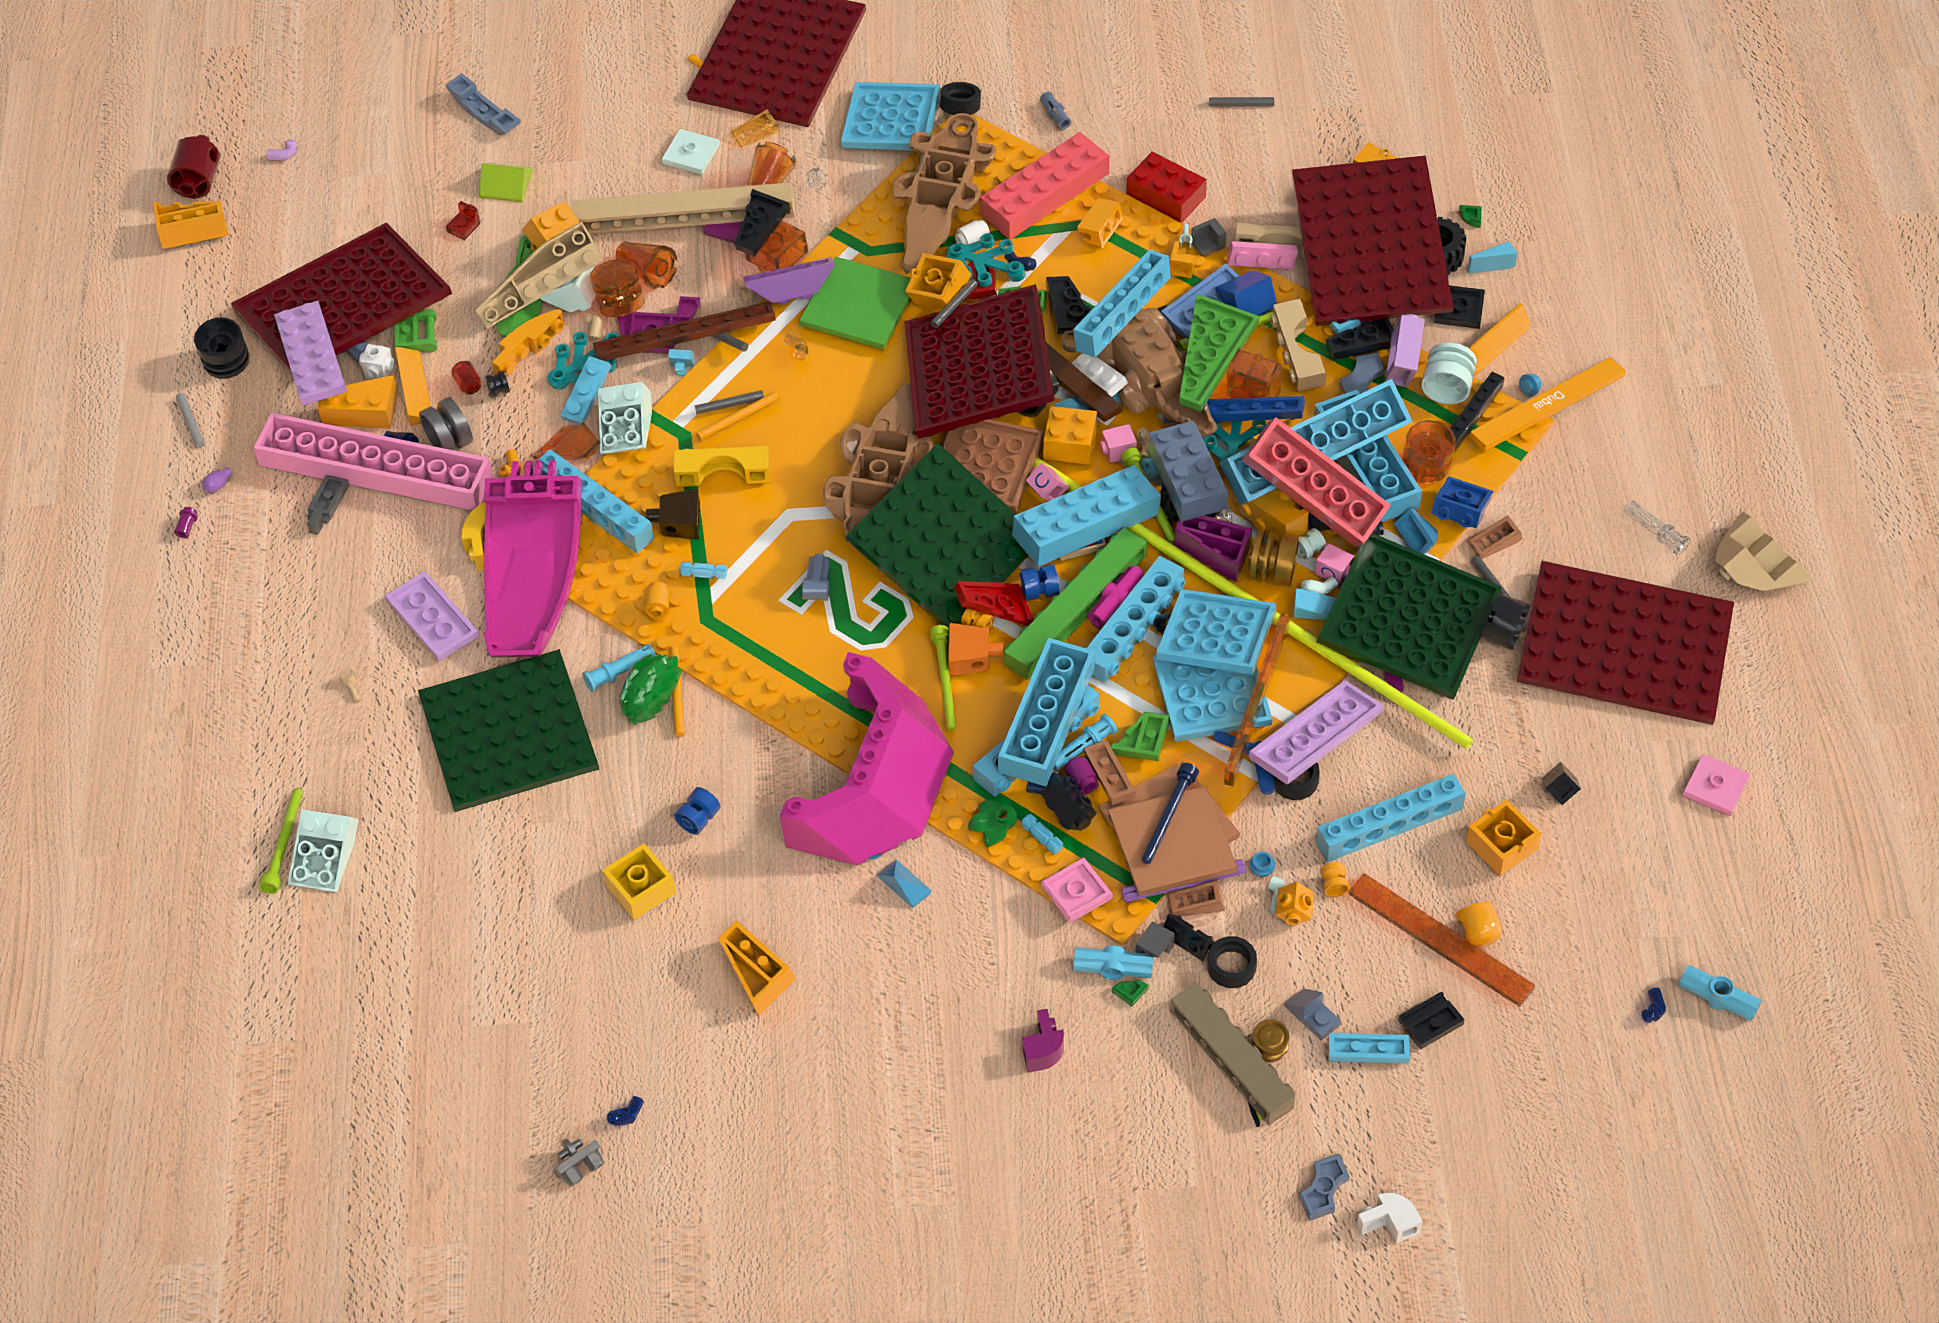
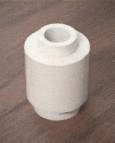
[955,220,990,245]

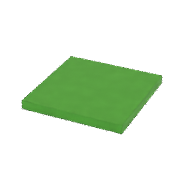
[800,256,911,350]

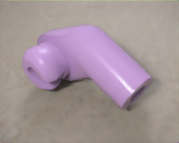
[267,140,298,161]

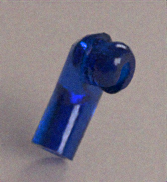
[1641,988,1666,1023]
[607,1096,644,1126]

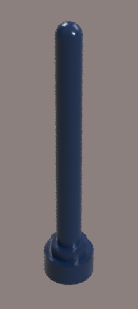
[1142,763,1199,864]

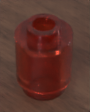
[451,361,481,395]

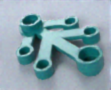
[946,233,1026,287]
[547,332,619,390]
[1203,420,1266,472]

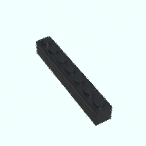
[1441,371,1505,453]

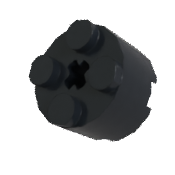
[1481,593,1531,650]

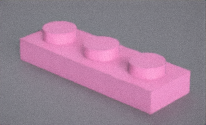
[1227,241,1298,269]

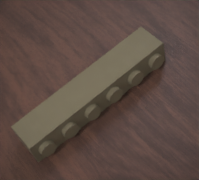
[1170,983,1295,1126]

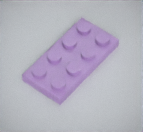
[385,571,479,662]

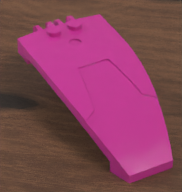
[483,460,582,658]

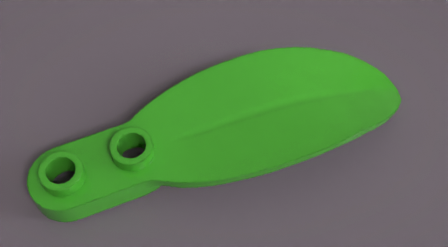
[496,235,543,337]

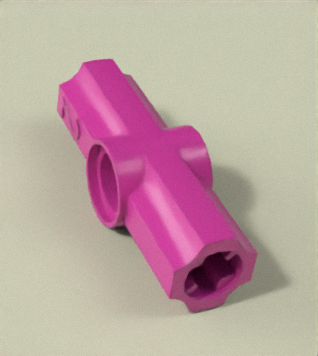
[1088,565,1145,629]

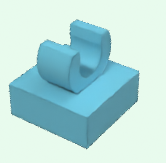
[668,349,695,376]

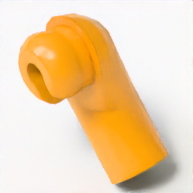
[499,449,521,478]

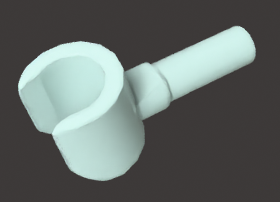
[1179,224,1193,248]
[1268,876,1285,913]

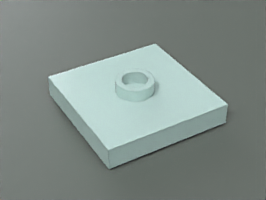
[662,129,720,175]

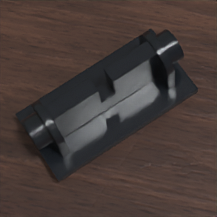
[1163,914,1215,961]

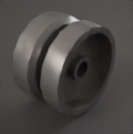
[419,397,473,451]

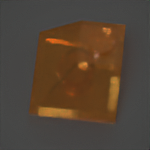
[532,421,600,460]

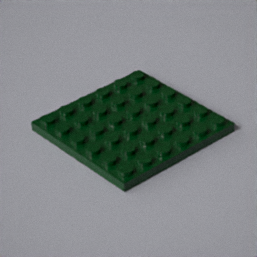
[845,443,1029,630]
[1317,533,1502,700]
[418,649,599,812]

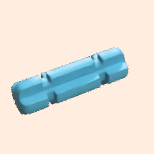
[680,562,728,579]
[1022,814,1063,854]

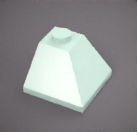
[541,267,597,313]

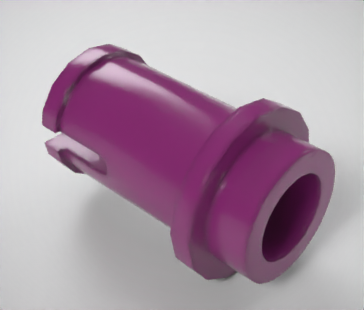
[174,507,198,538]

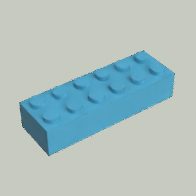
[1314,390,1422,522]
[1012,465,1161,566]
[998,638,1095,786]

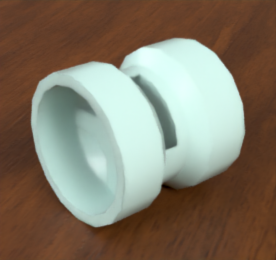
[1297,528,1326,561]

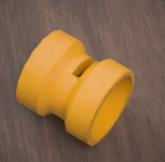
[961,608,995,631]
[1320,862,1350,897]

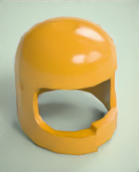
[1455,901,1502,947]

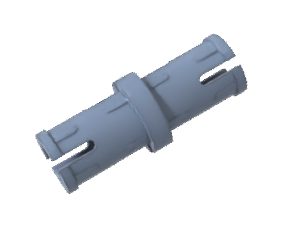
[1040,92,1071,130]

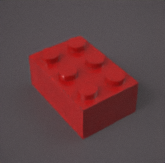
[1126,151,1207,223]

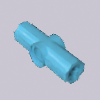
[1073,946,1153,980]
[1678,965,1762,1021]

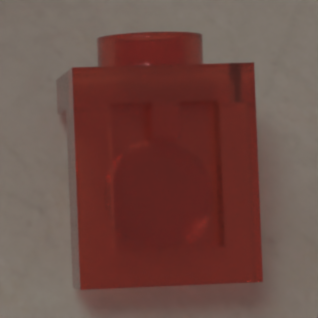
[446,201,481,241]

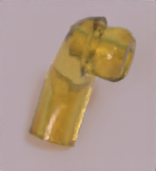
[784,333,809,361]

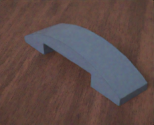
[446,73,521,135]

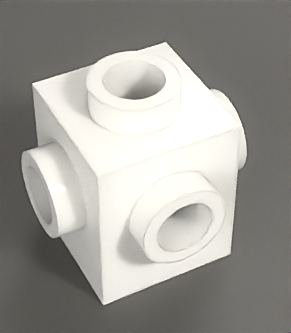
[359,344,394,380]

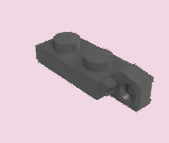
[307,475,349,535]

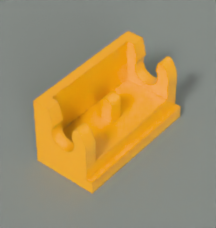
[1077,198,1123,248]

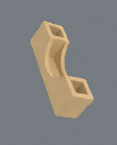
[1235,222,1305,259]
[1270,299,1325,391]

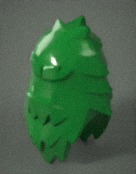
[619,654,681,725]

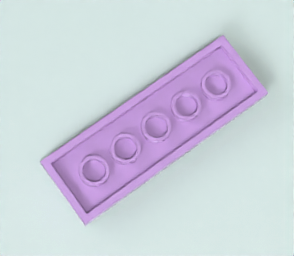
[274,301,347,406]
[1249,680,1384,784]

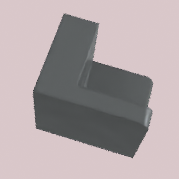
[1191,218,1226,257]
[1136,921,1175,958]

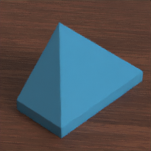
[1394,508,1438,555]
[878,859,931,908]

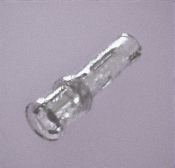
[1623,500,1690,555]

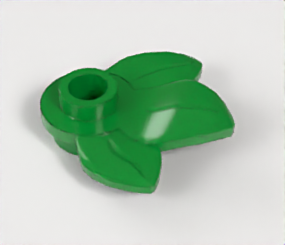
[968,800,1017,847]

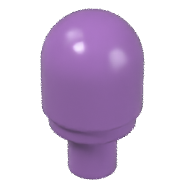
[202,467,233,493]

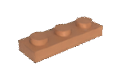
[1084,740,1136,805]

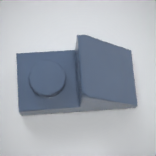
[1285,989,1341,1041]

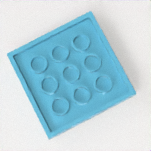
[841,82,941,150]
[1156,589,1276,675]
[1153,656,1273,742]

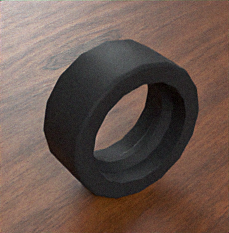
[940,82,981,115]
[1273,762,1320,800]
[1207,936,1257,988]

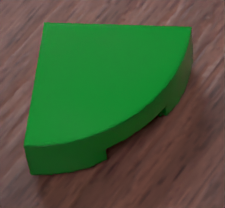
[1459,205,1482,228]
[1112,980,1149,1007]

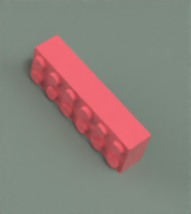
[980,132,1110,240]
[1242,417,1391,547]

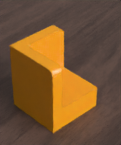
[1170,241,1196,278]

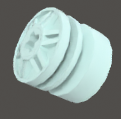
[1421,342,1477,405]

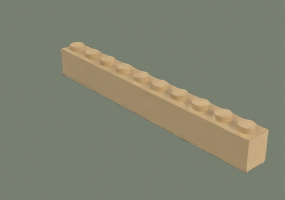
[572,182,795,234]

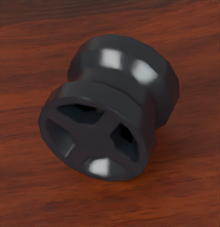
[485,370,510,398]

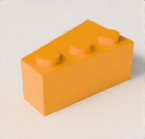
[153,201,229,249]
[318,375,399,428]
[1239,489,1309,544]
[718,920,796,1016]

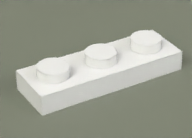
[1072,354,1128,397]

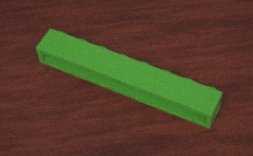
[1004,528,1147,680]

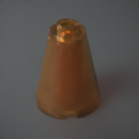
[747,141,797,186]
[616,241,677,290]

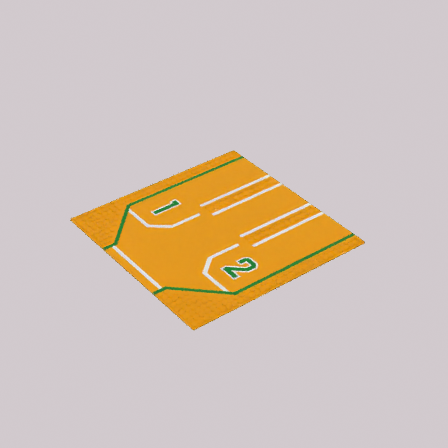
[567,114,1553,945]

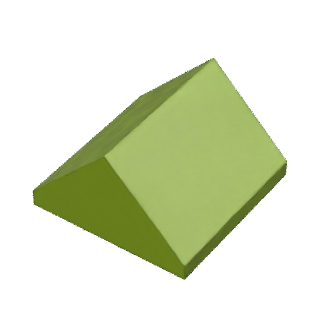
[479,163,533,202]

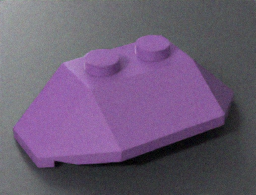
[743,257,835,304]

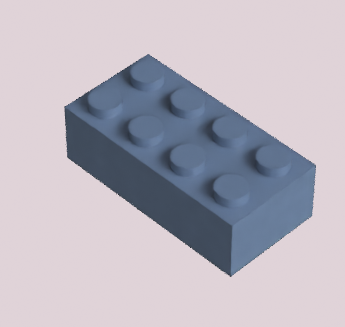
[1148,420,1228,522]

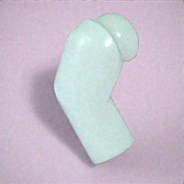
[1301,577,1338,595]

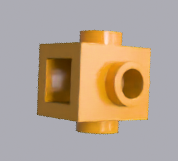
[1275,881,1314,926]

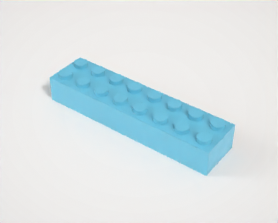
[1220,379,1413,506]

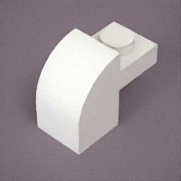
[1357,1193,1423,1244]

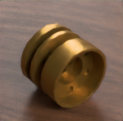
[1248,530,1299,587]

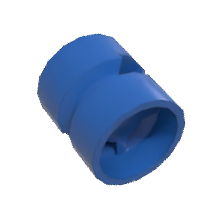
[1020,564,1059,601]
[673,787,721,835]

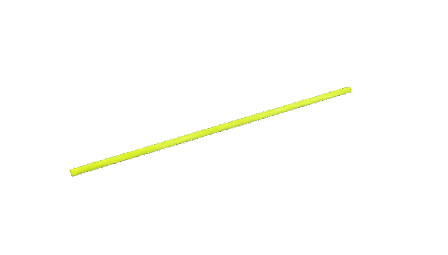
[1033,457,1473,750]

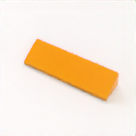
[1469,303,1530,377]
[395,347,430,426]

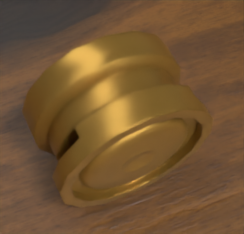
[1252,1019,1290,1062]

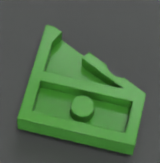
[1111,712,1170,761]

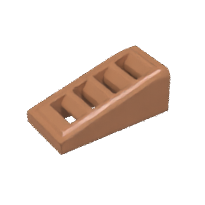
[1468,515,1522,559]
[1168,880,1225,917]

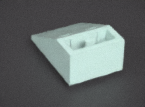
[598,382,652,455]
[288,809,359,892]

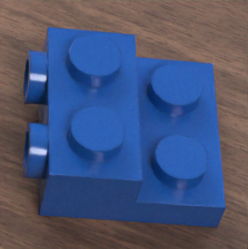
[1431,476,1494,528]

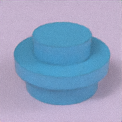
[1519,373,1541,396]
[1249,852,1275,877]

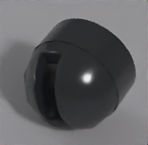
[1154,613,1171,634]

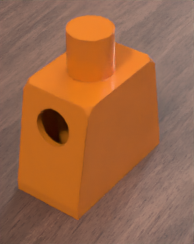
[949,623,1004,676]

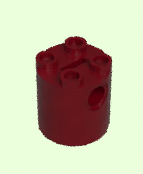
[167,134,221,199]

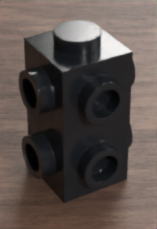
[1040,775,1097,831]

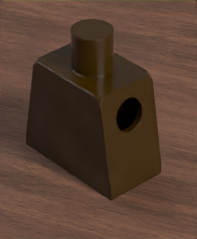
[646,489,701,540]

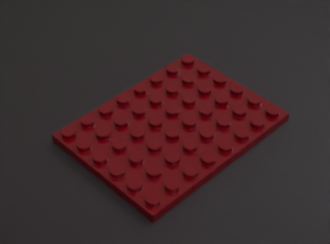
[687,0,866,128]
[1292,155,1453,326]
[231,222,452,376]
[905,284,1055,439]
[1516,561,1734,725]

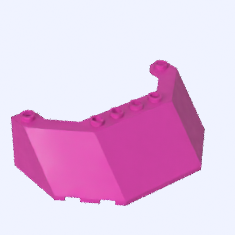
[780,652,954,866]

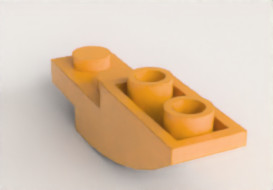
[492,309,565,376]

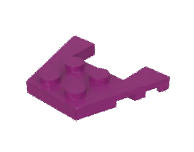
[613,293,701,354]

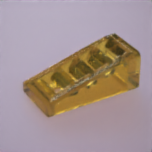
[730,109,781,148]

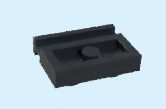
[1398,991,1465,1050]

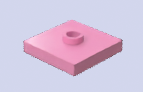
[1683,754,1750,816]
[1041,858,1113,923]

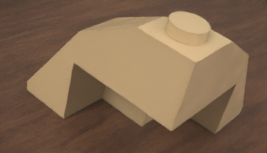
[1715,512,1811,591]

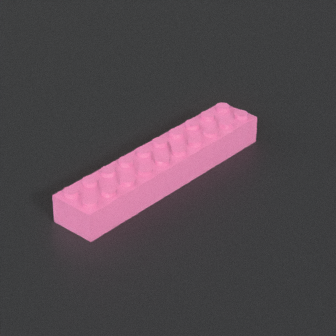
[254,413,493,510]

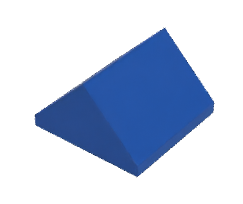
[1215,270,1277,316]

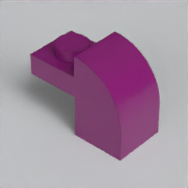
[1022,1009,1064,1073]

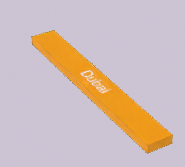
[1470,357,1626,451]

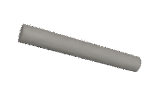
[176,393,205,448]

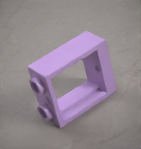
[1385,314,1425,387]

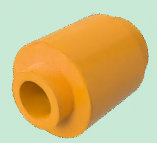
[644,582,670,619]

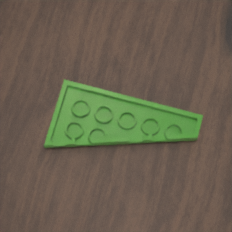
[1179,294,1260,412]

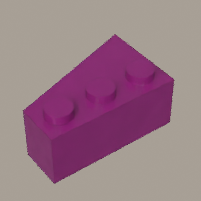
[1175,515,1252,582]

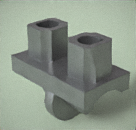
[554,1138,604,1187]

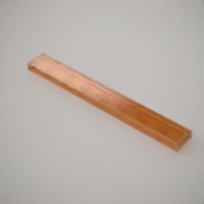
[1224,613,1290,786]
[1348,873,1535,1007]

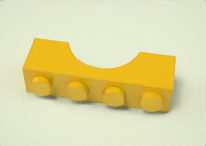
[674,446,770,487]

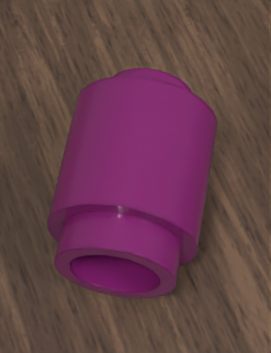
[1064,757,1099,795]

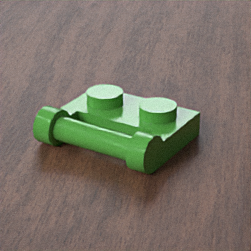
[395,309,437,352]

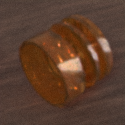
[590,259,645,317]
[1402,420,1456,484]

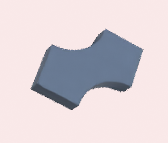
[1340,352,1385,394]
[1299,1154,1350,1221]

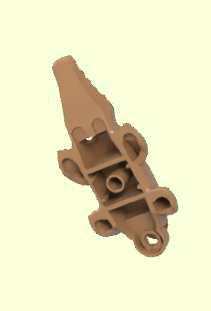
[893,113,996,274]
[1097,308,1217,437]
[823,384,933,547]

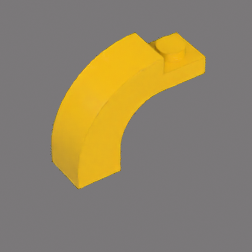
[462,502,486,571]

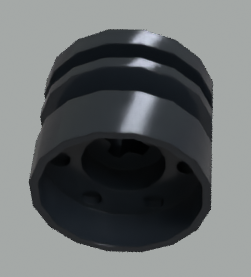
[194,317,250,379]

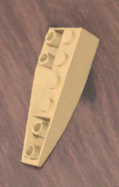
[475,221,604,329]

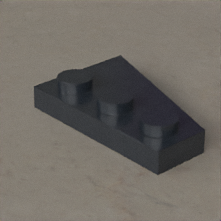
[734,189,791,256]
[1046,276,1091,334]
[1326,319,1394,360]

